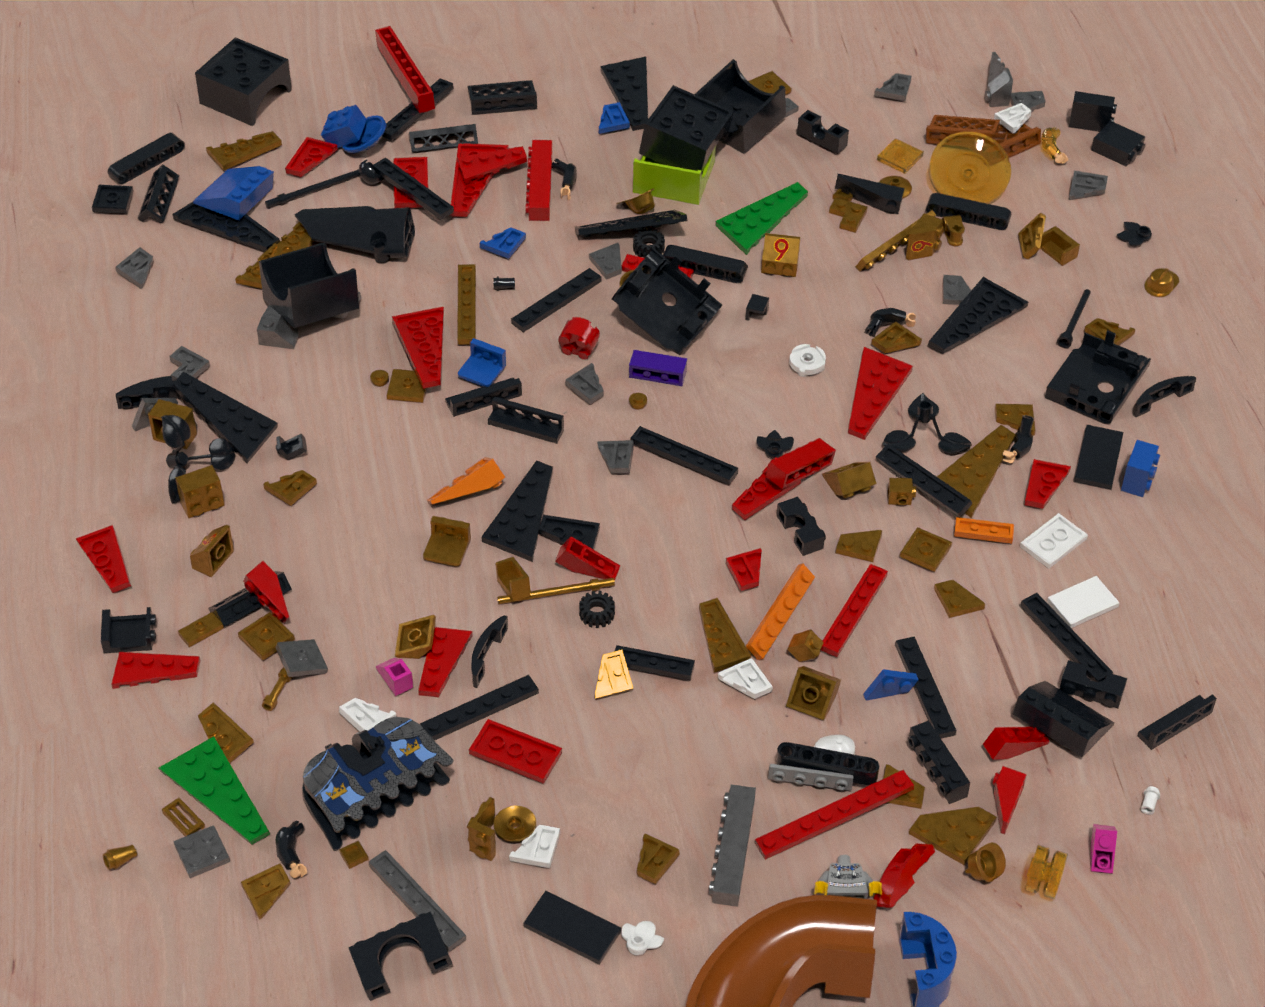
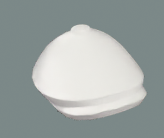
[814,735,855,755]

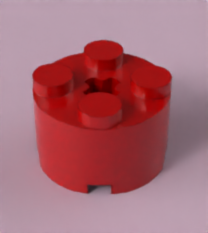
[558,317,600,360]

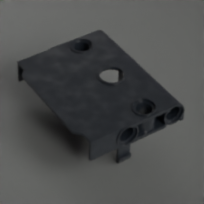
[612,248,722,355]
[1045,330,1151,424]

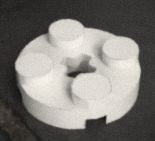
[789,344,826,377]

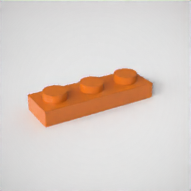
[954,517,1014,544]

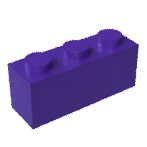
[629,350,687,386]

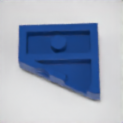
[598,102,630,134]
[479,227,526,259]
[863,669,918,700]

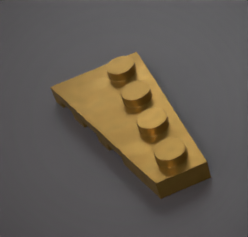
[206,131,282,171]
[699,598,751,673]

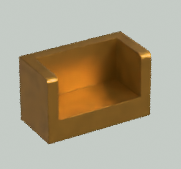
[1040,226,1080,266]
[495,557,531,602]

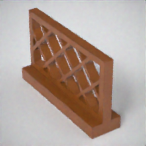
[926,115,1000,148]
[965,124,1041,167]

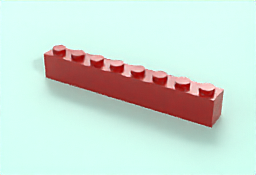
[375,26,435,113]

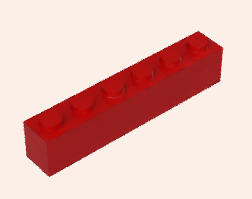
[525,140,553,221]

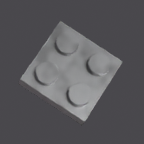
[173,825,230,878]

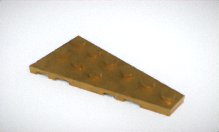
[235,222,314,288]
[937,425,1015,518]

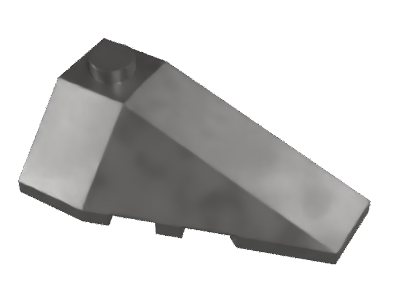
[985,52,1013,107]
[257,305,299,349]

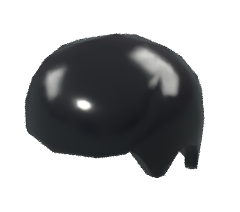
[359,160,384,185]

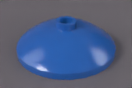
[342,115,386,153]

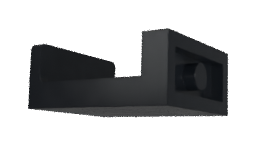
[101,607,157,654]

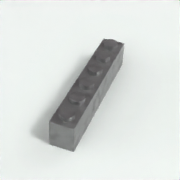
[709,784,756,907]

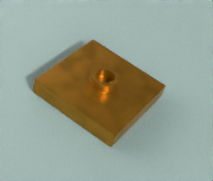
[749,71,791,95]
[387,369,427,403]
[900,527,952,572]
[238,612,295,661]

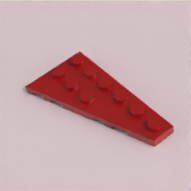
[450,143,509,217]
[392,306,444,389]
[848,347,913,440]

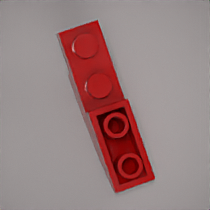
[874,843,935,908]

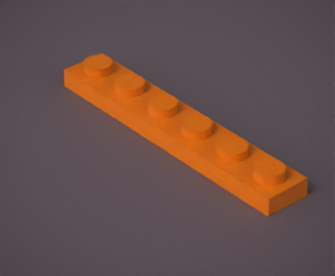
[746,563,815,660]

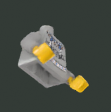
[814,855,882,899]

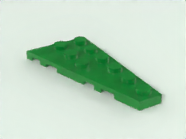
[715,182,808,255]
[159,736,270,845]

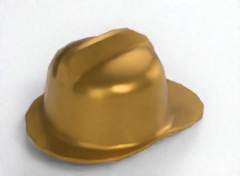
[616,188,655,214]
[1144,268,1179,297]
[965,842,1006,882]

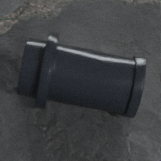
[493,276,515,290]

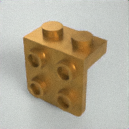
[423,516,471,566]
[467,797,496,861]

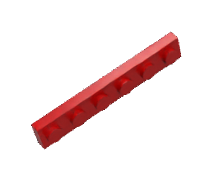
[820,564,888,657]

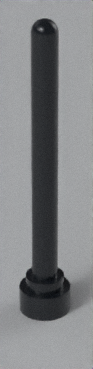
[1057,289,1091,348]

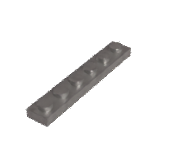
[368,850,466,952]

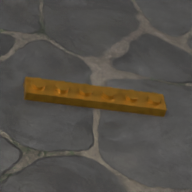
[855,210,936,272]
[457,264,476,344]

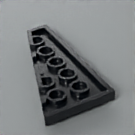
[575,209,688,237]
[928,277,1029,354]
[481,460,553,562]

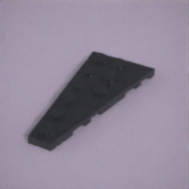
[600,56,648,131]
[172,202,280,252]
[173,372,278,464]

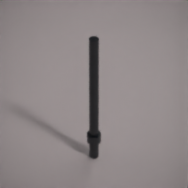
[265,169,360,208]

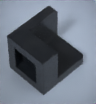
[745,294,769,321]

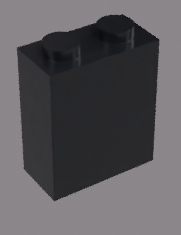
[1069,91,1117,132]
[1091,121,1145,166]

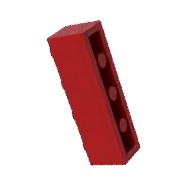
[766,438,836,489]

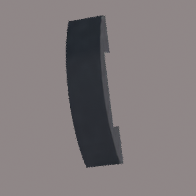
[1133,376,1197,418]
[471,615,508,688]

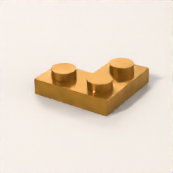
[829,198,867,233]

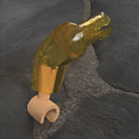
[1041,127,1068,164]

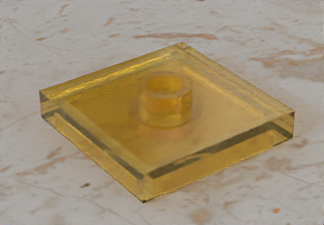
[877,138,924,173]

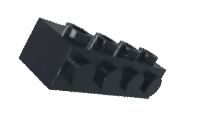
[908,720,970,804]

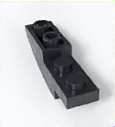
[116,376,182,409]

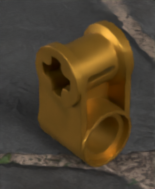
[942,215,965,246]

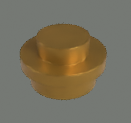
[370,370,389,387]
[629,393,647,410]

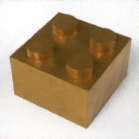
[148,399,197,450]
[176,465,225,519]

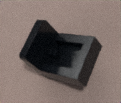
[276,434,307,460]

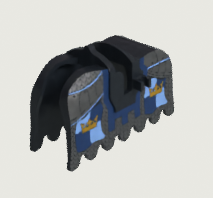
[302,717,454,851]

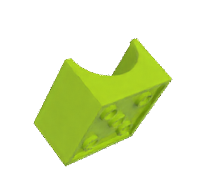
[633,146,716,205]

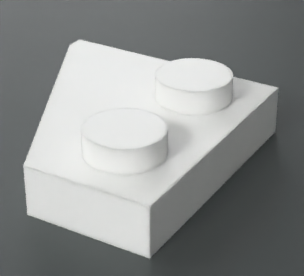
[509,825,560,868]

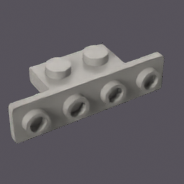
[768,763,853,790]

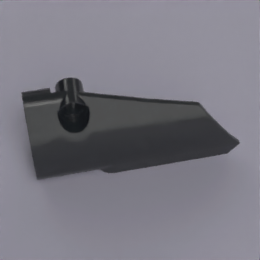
[294,206,415,263]

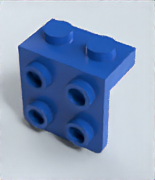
[458,338,506,387]

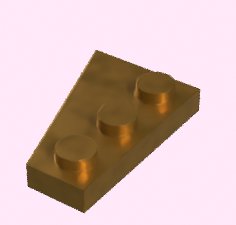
[198,702,254,763]

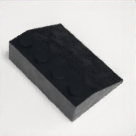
[1013,681,1115,757]

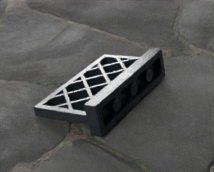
[468,80,537,115]

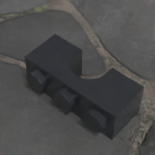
[797,110,849,154]
[777,497,826,556]
[1059,660,1128,709]

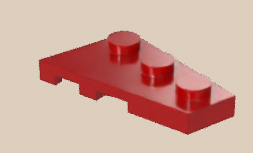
[285,137,338,177]
[1024,459,1071,509]

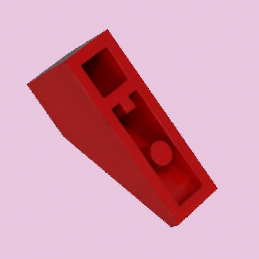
[555,536,621,581]
[992,766,1027,834]

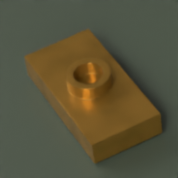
[178,612,224,647]

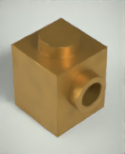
[888,478,916,505]
[787,629,823,662]

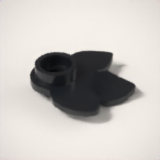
[1117,222,1152,246]
[756,430,794,458]

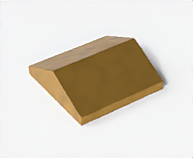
[395,615,436,659]

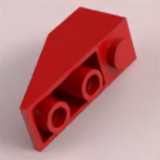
[243,561,289,624]
[983,727,1050,760]

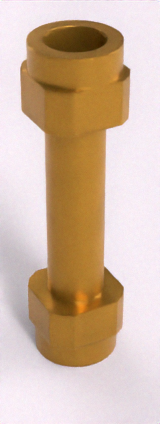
[262,667,292,711]

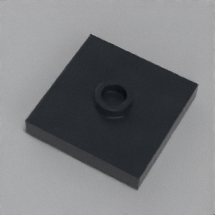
[92,185,133,214]

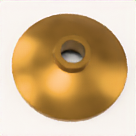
[879,176,912,199]
[494,806,536,842]

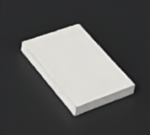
[1020,513,1088,569]
[1047,576,1119,628]

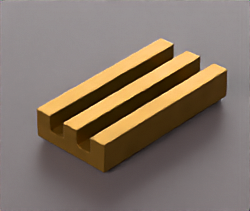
[162,797,205,836]

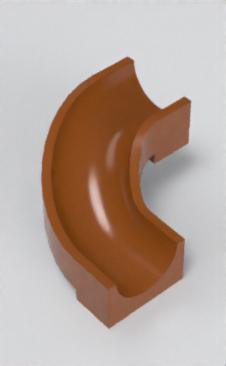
[686,895,877,1007]

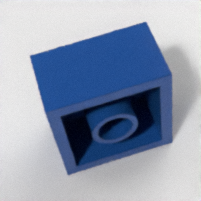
[321,105,367,148]
[1121,440,1160,497]

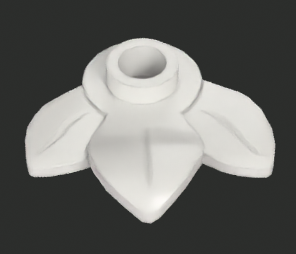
[621,921,664,955]

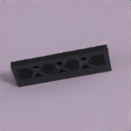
[408,124,478,153]
[137,164,180,223]
[445,377,522,417]
[488,397,564,444]
[208,571,292,627]
[1137,694,1217,750]

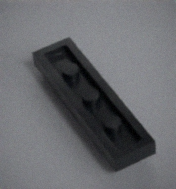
[614,645,695,681]

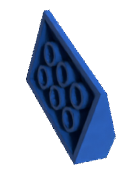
[193,166,274,220]

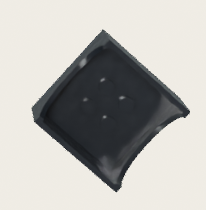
[195,37,292,126]
[695,59,786,154]
[639,85,734,175]
[259,243,359,328]

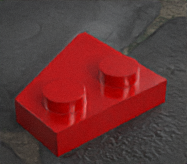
[726,548,762,591]

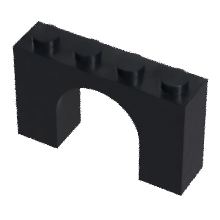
[348,911,453,1001]

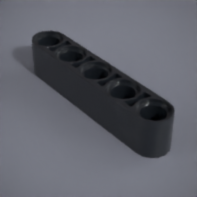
[107,132,185,184]
[926,193,1012,230]
[663,245,748,283]
[776,742,879,785]

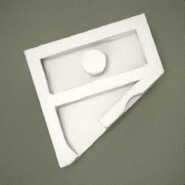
[994,103,1031,133]
[718,658,773,699]
[339,698,396,732]

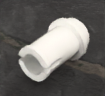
[1141,786,1161,815]

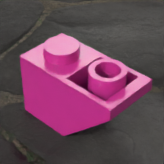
[376,658,413,696]
[1091,824,1117,874]

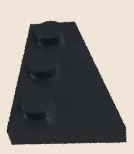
[539,515,600,549]

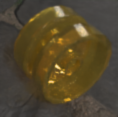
[1025,844,1068,900]

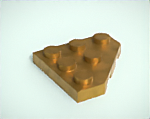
[909,806,997,865]

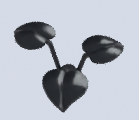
[882,393,972,454]
[161,415,235,503]

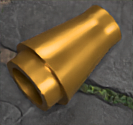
[103,844,137,870]

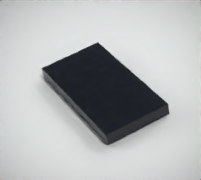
[1074,425,1124,490]
[523,890,621,965]

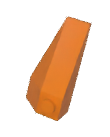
[427,457,505,504]

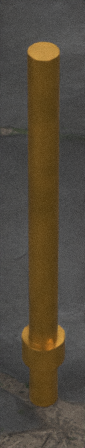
[497,578,615,604]

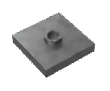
[276,639,328,677]

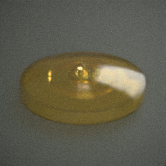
[929,132,1011,204]

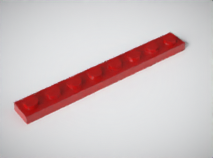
[755,769,914,860]

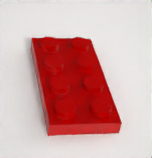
[393,157,428,208]
[469,719,562,784]

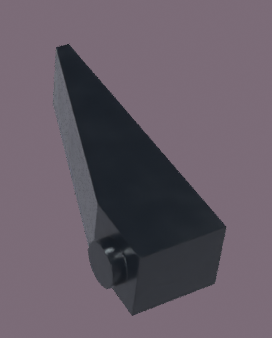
[835,173,905,214]

